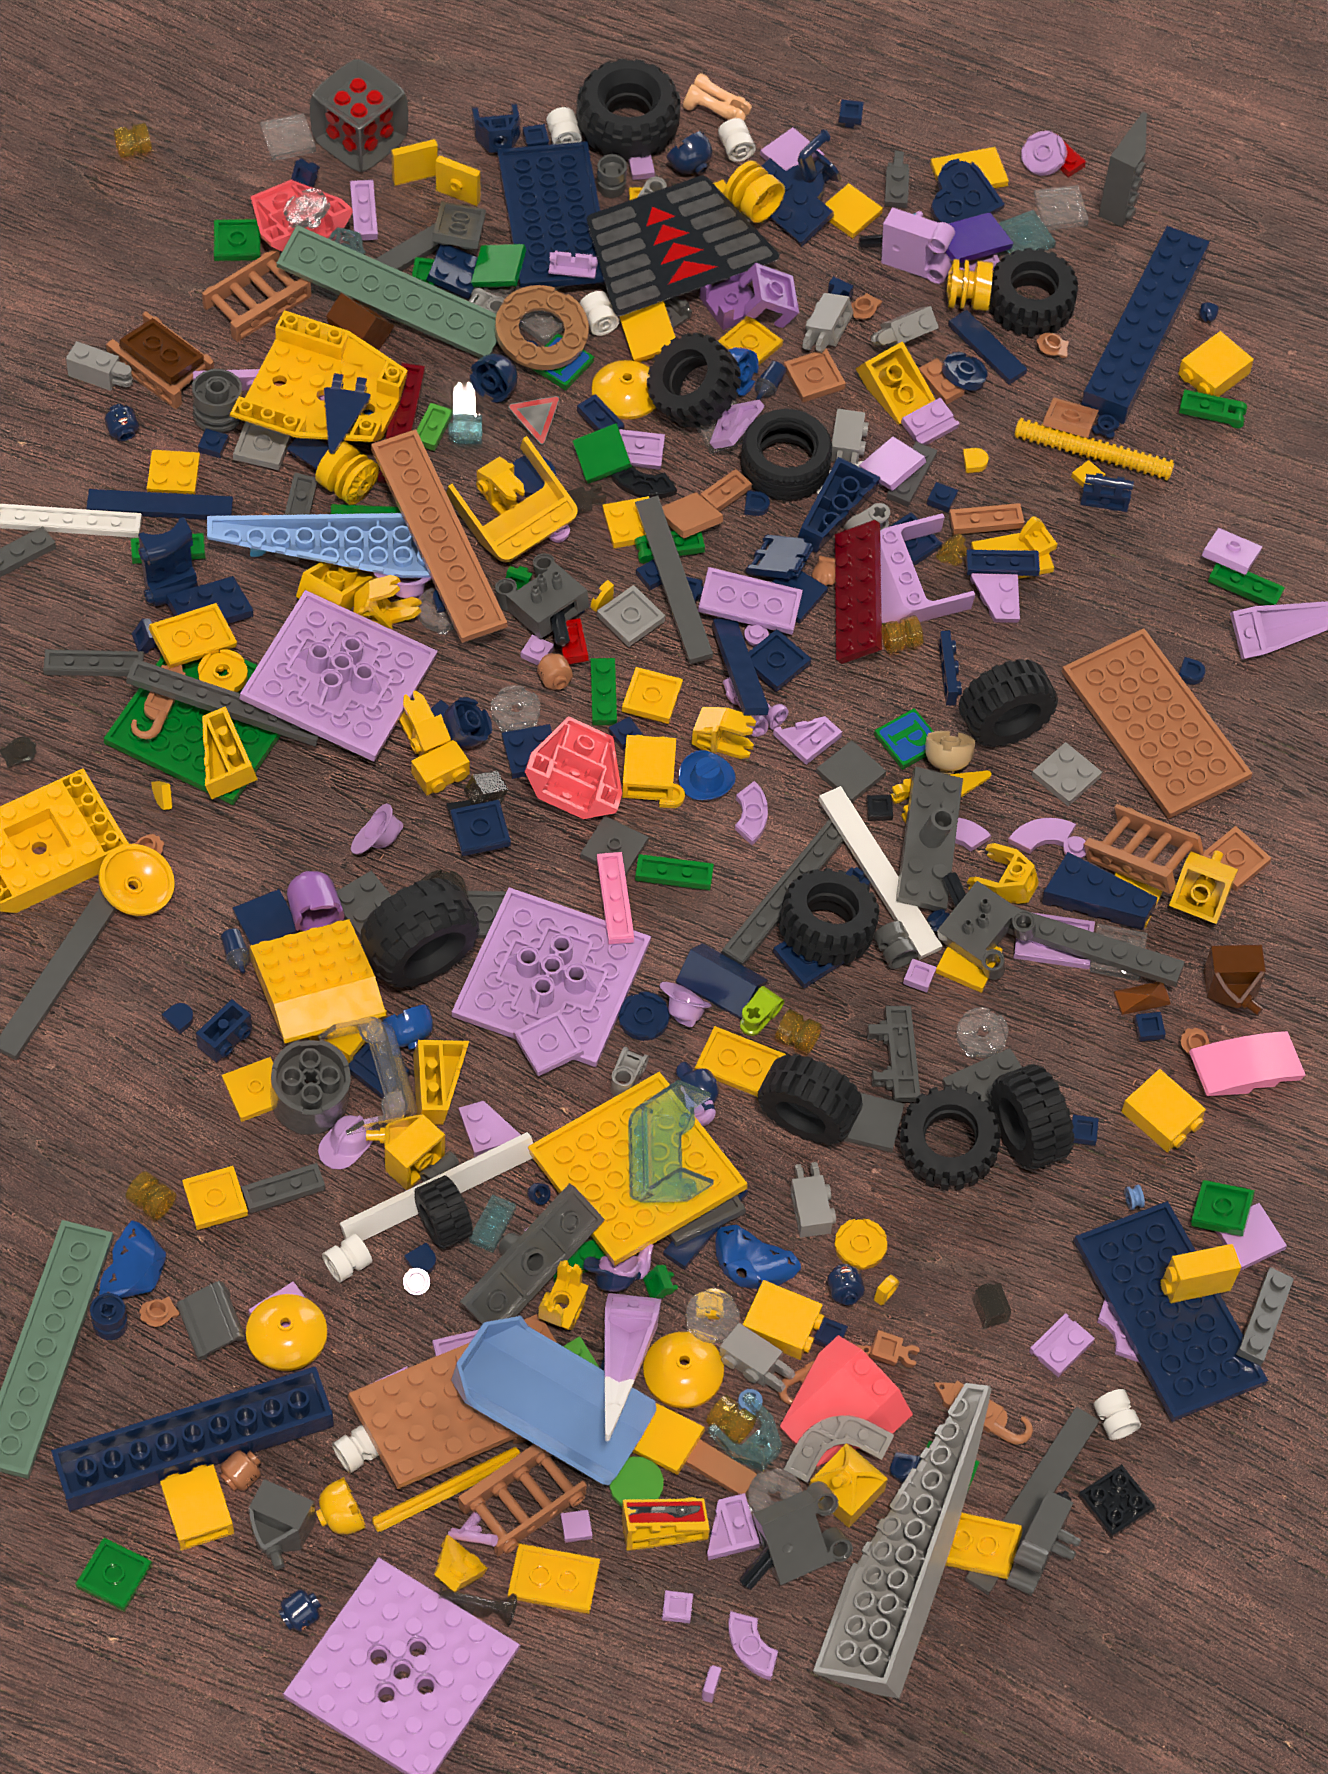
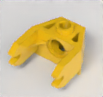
[476,456,524,516]
[353,575,422,629]
[399,690,451,756]
[692,707,756,759]
[967,843,1039,904]
[538,1260,589,1330]

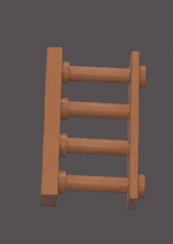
[202,249,311,342]
[106,311,214,410]
[1083,804,1204,894]
[458,1444,587,1557]

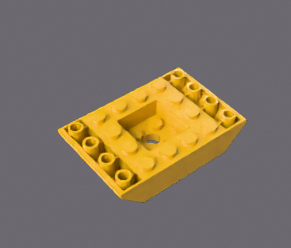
[0,769,129,913]

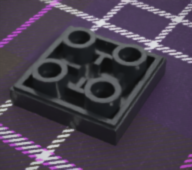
[1078,1464,1155,1539]

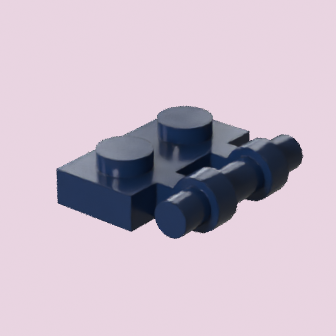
[1080,473,1134,512]

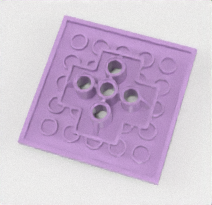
[239,590,438,761]
[452,888,651,1067]
[283,1558,520,1774]

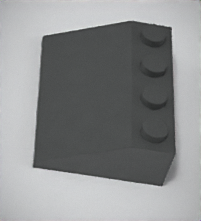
[1098,112,1147,227]

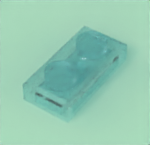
[469,1194,516,1253]

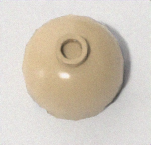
[925,731,975,774]

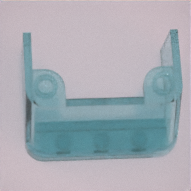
[628,1080,714,1203]

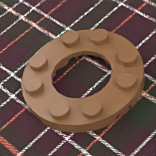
[495,285,589,370]

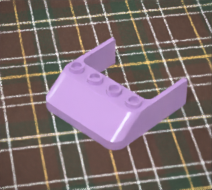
[880,513,975,630]

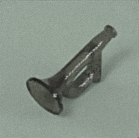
[438,1588,517,1627]

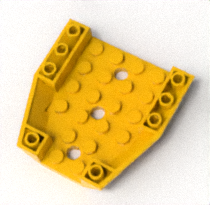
[230,310,408,442]

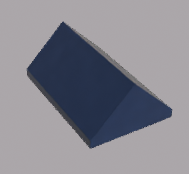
[676,943,768,1019]

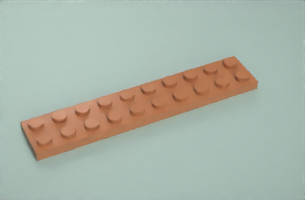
[371,430,507,643]

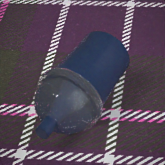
[755,361,787,400]
[221,928,251,974]

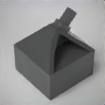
[249,1479,316,1570]

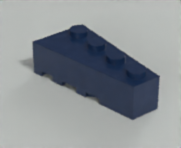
[797,457,881,553]
[1042,852,1158,930]

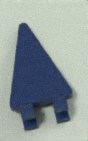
[324,373,370,454]

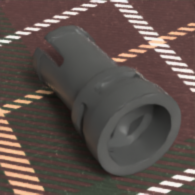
[420,1151,459,1182]

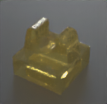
[935,533,968,566]

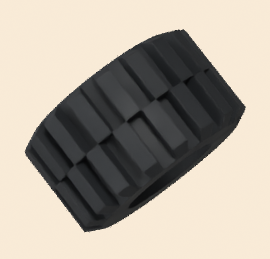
[414,1175,473,1249]

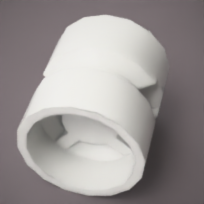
[547,107,582,144]
[718,118,756,162]
[579,291,619,336]
[322,1234,372,1283]
[1093,1389,1141,1440]
[332,1425,379,1473]

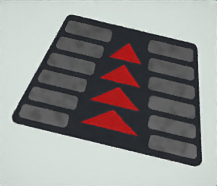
[587,176,779,316]

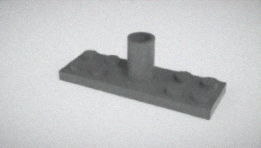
[896,767,963,911]
[460,1183,605,1325]

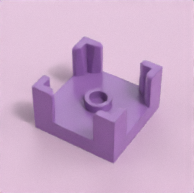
[740,263,799,328]
[700,272,763,330]

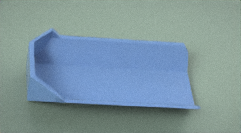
[451,1316,657,1485]

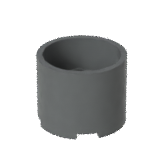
[270,1040,351,1135]

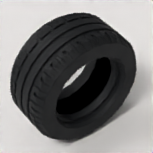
[741,409,833,501]

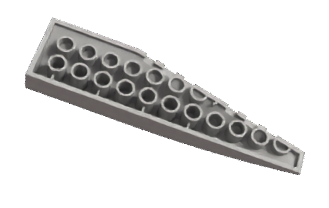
[813,1383,992,1699]

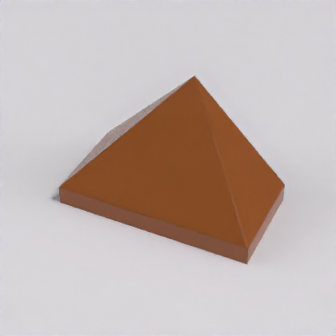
[1114,982,1171,1015]

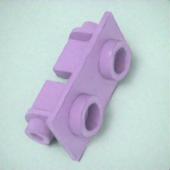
[549,250,598,278]

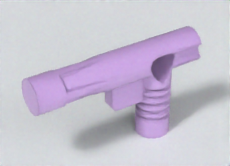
[448,1512,498,1546]

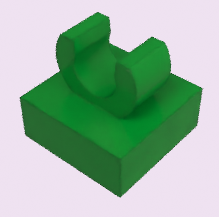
[506,566,533,590]
[643,1265,678,1300]

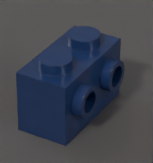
[196,999,252,1063]

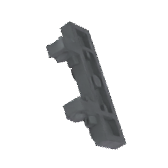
[866,1006,920,1102]

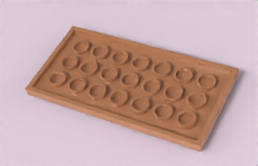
[1062,628,1252,819]
[348,1313,557,1489]

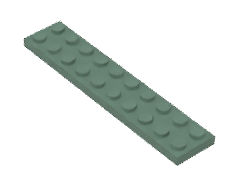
[276,225,498,358]
[0,1220,114,1479]

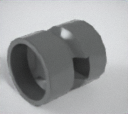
[597,154,627,198]
[873,921,919,969]

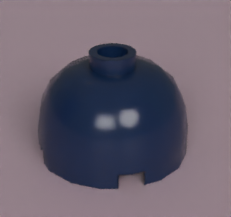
[666,131,713,175]
[470,354,518,403]
[443,697,492,748]

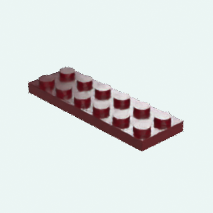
[835,520,882,664]

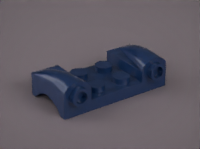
[138,517,198,607]

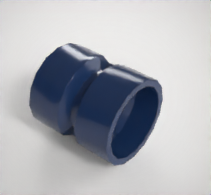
[90,1293,128,1340]

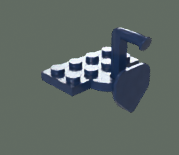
[761,129,841,247]

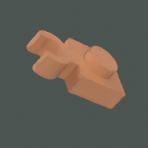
[869,1330,920,1368]

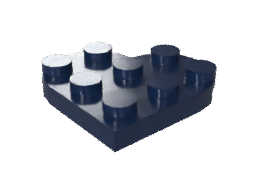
[930,158,1005,224]

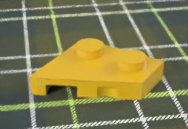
[434,1535,488,1592]

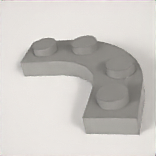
[783,1415,894,1483]

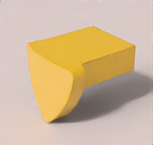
[1019,516,1057,557]

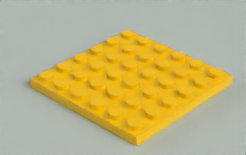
[528,1071,747,1266]

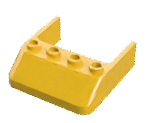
[446,436,577,562]

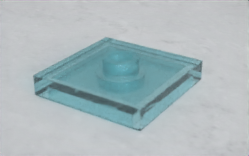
[999,210,1056,255]

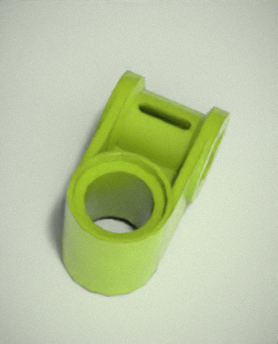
[740,986,785,1036]

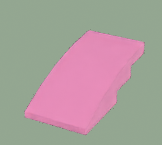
[1189,1031,1306,1096]

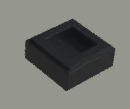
[866,795,893,821]

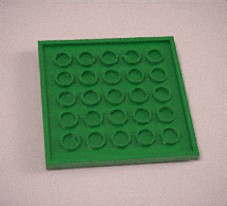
[103,656,281,805]

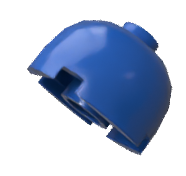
[728,347,758,395]
[380,1004,433,1051]

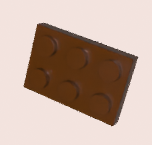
[119,318,204,384]

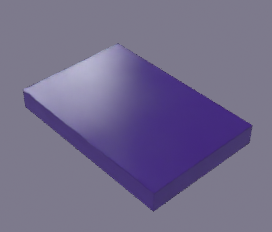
[945,212,1013,263]

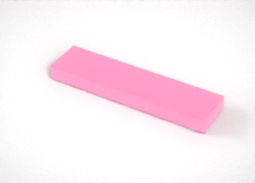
[597,852,634,944]

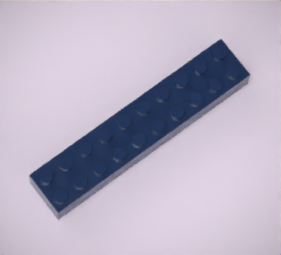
[1081,226,1210,424]
[51,1366,334,1512]

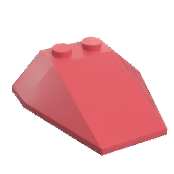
[251,180,353,252]
[525,716,622,819]
[779,1335,913,1468]

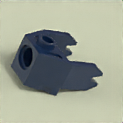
[471,103,520,153]

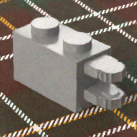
[803,293,854,352]
[871,306,939,346]
[66,341,133,391]
[831,409,869,465]
[790,1162,836,1238]
[720,1323,796,1392]

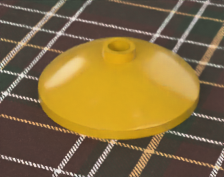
[592,360,656,419]
[99,844,174,916]
[246,1294,327,1371]
[643,1332,724,1409]

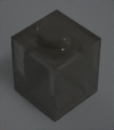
[464,771,508,805]
[973,1283,1011,1329]

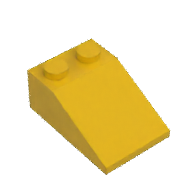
[856,341,936,425]
[296,562,377,610]

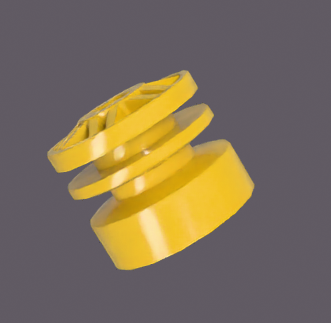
[724,161,785,223]
[946,259,993,311]
[315,441,379,505]

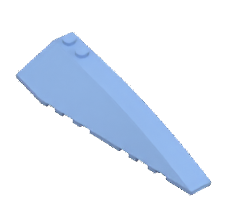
[207,513,431,578]

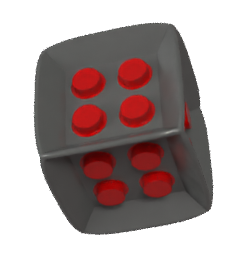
[310,59,409,172]

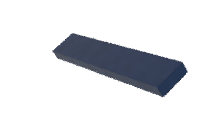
[86,489,233,520]
[712,619,769,715]

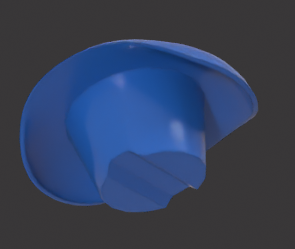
[679,750,736,800]

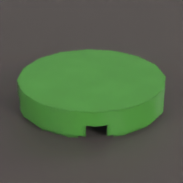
[609,1457,664,1507]

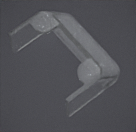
[318,1017,417,1135]

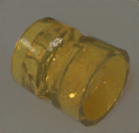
[113,122,152,159]
[882,615,924,654]
[775,1009,823,1054]
[125,1171,177,1220]
[706,1394,758,1445]

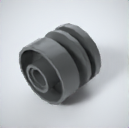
[192,369,242,433]

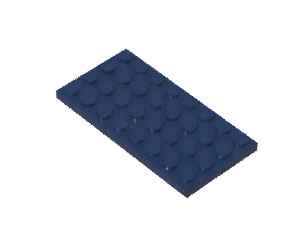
[497,141,605,289]
[1074,1201,1268,1422]

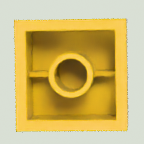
[1169,851,1238,924]
[366,1114,445,1191]
[809,1443,888,1528]

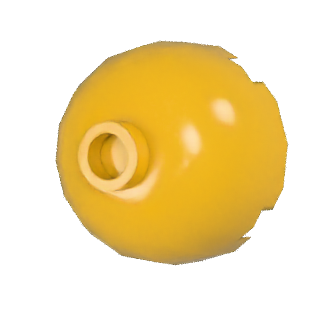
[316,1477,366,1535]

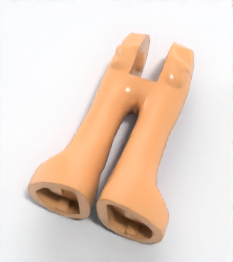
[683,73,752,121]

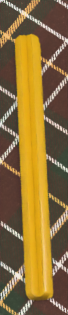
[372,1447,520,1532]

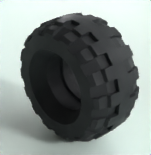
[576,58,681,161]
[360,878,480,988]

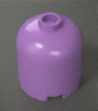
[287,871,344,931]

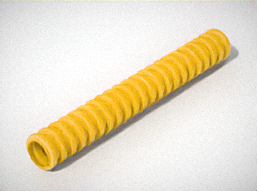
[1015,418,1174,481]

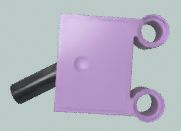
[859,207,955,284]

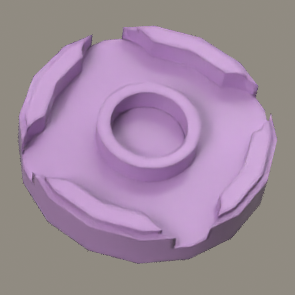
[1021,131,1067,176]

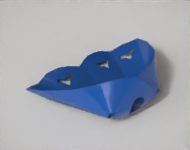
[99,1220,166,1298]
[715,1225,801,1289]

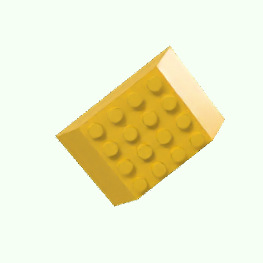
[249,919,386,1043]

